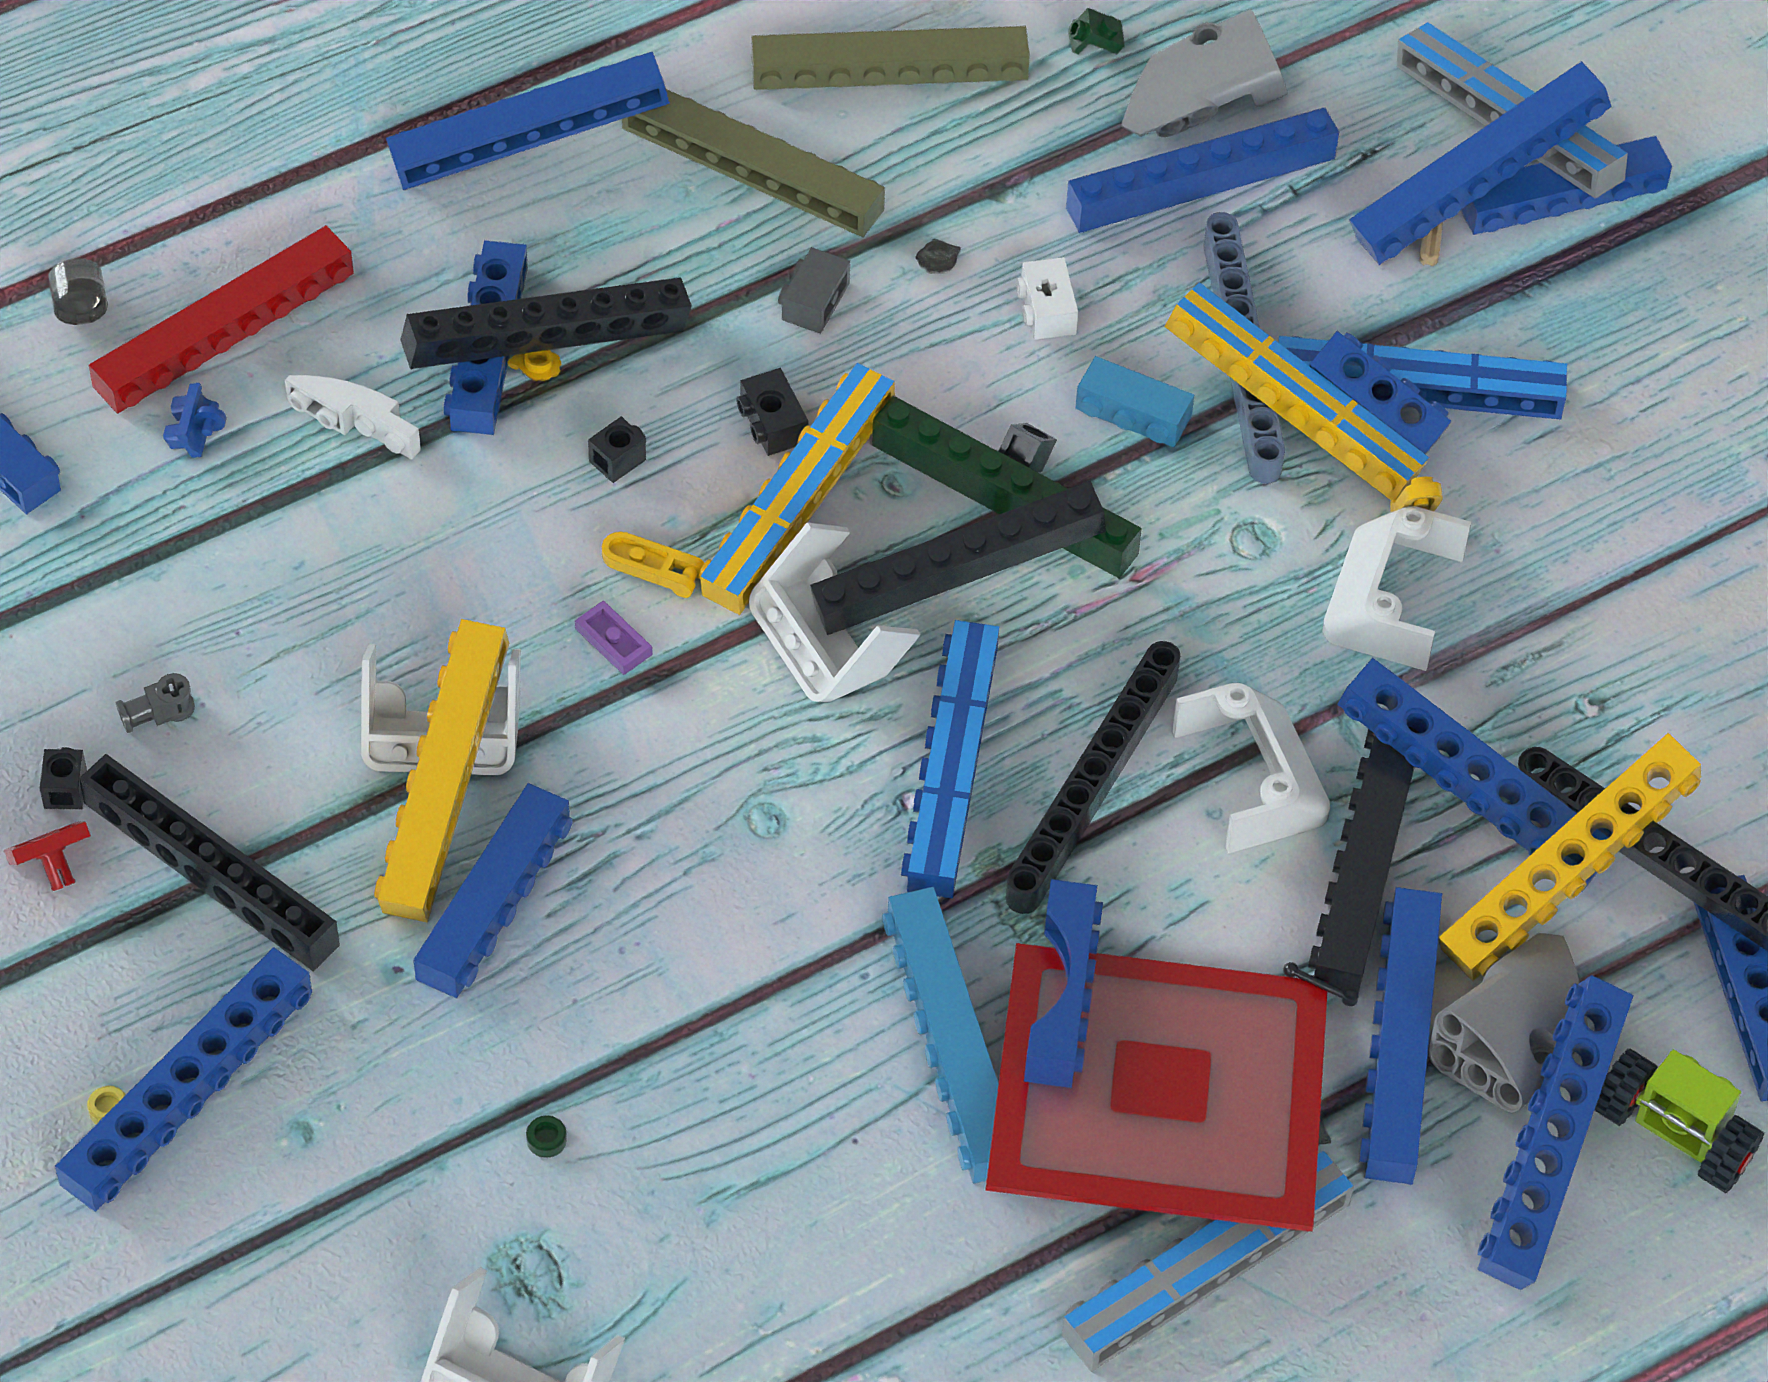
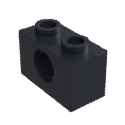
[736,367,809,456]

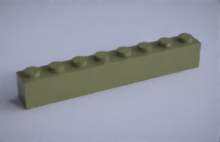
[751,26,1030,90]
[622,89,885,238]

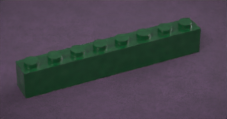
[872,395,1142,579]

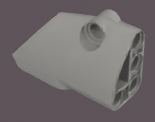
[1121,9,1288,137]
[1429,933,1588,1112]

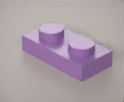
[575,600,653,675]

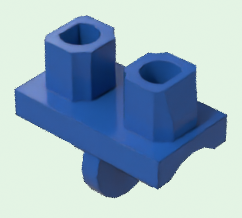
[163,383,227,458]

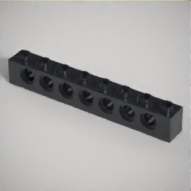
[400,277,692,369]
[79,754,340,972]

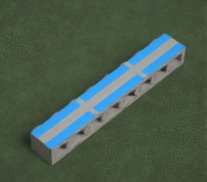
[1397,22,1628,199]
[1062,1150,1354,1372]

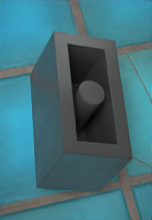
[778,247,850,334]

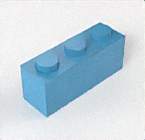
[1075,356,1194,447]

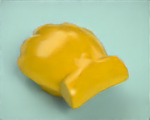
[508,350,562,381]

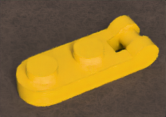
[1390,476,1443,512]
[601,531,704,598]

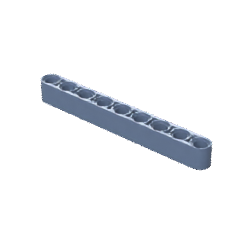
[1204,212,1285,484]

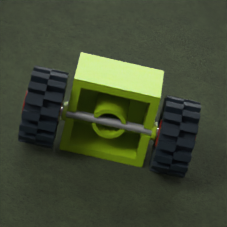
[1594,1048,1764,1194]

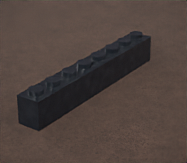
[810,481,1106,636]
[1308,727,1419,994]

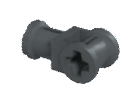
[115,673,195,733]

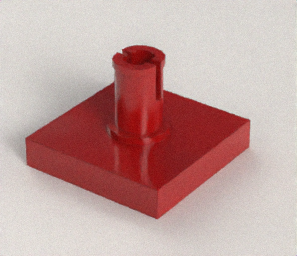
[4,822,91,891]

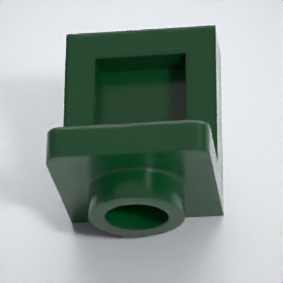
[1068,8,1125,54]

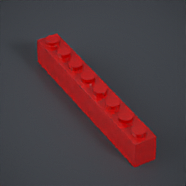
[89,225,354,414]

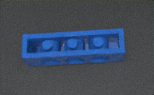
[1309,331,1451,455]

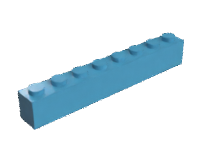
[882,887,999,1184]

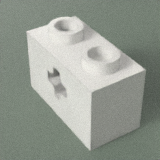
[1016,257,1078,340]

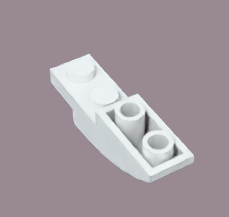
[285,375,421,460]

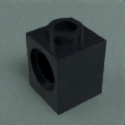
[588,416,646,483]
[999,423,1057,472]
[39,747,87,809]

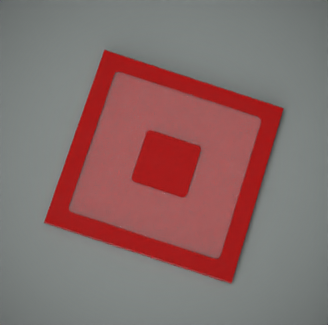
[985,943,1328,1232]

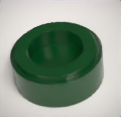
[526,1115,567,1158]

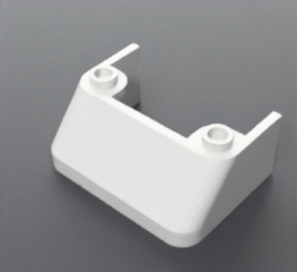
[1323,506,1471,671]
[749,522,921,702]
[361,644,521,775]
[1172,683,1330,854]
[421,1267,625,1382]

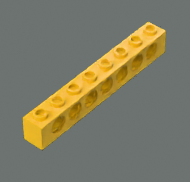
[1439,733,1701,981]

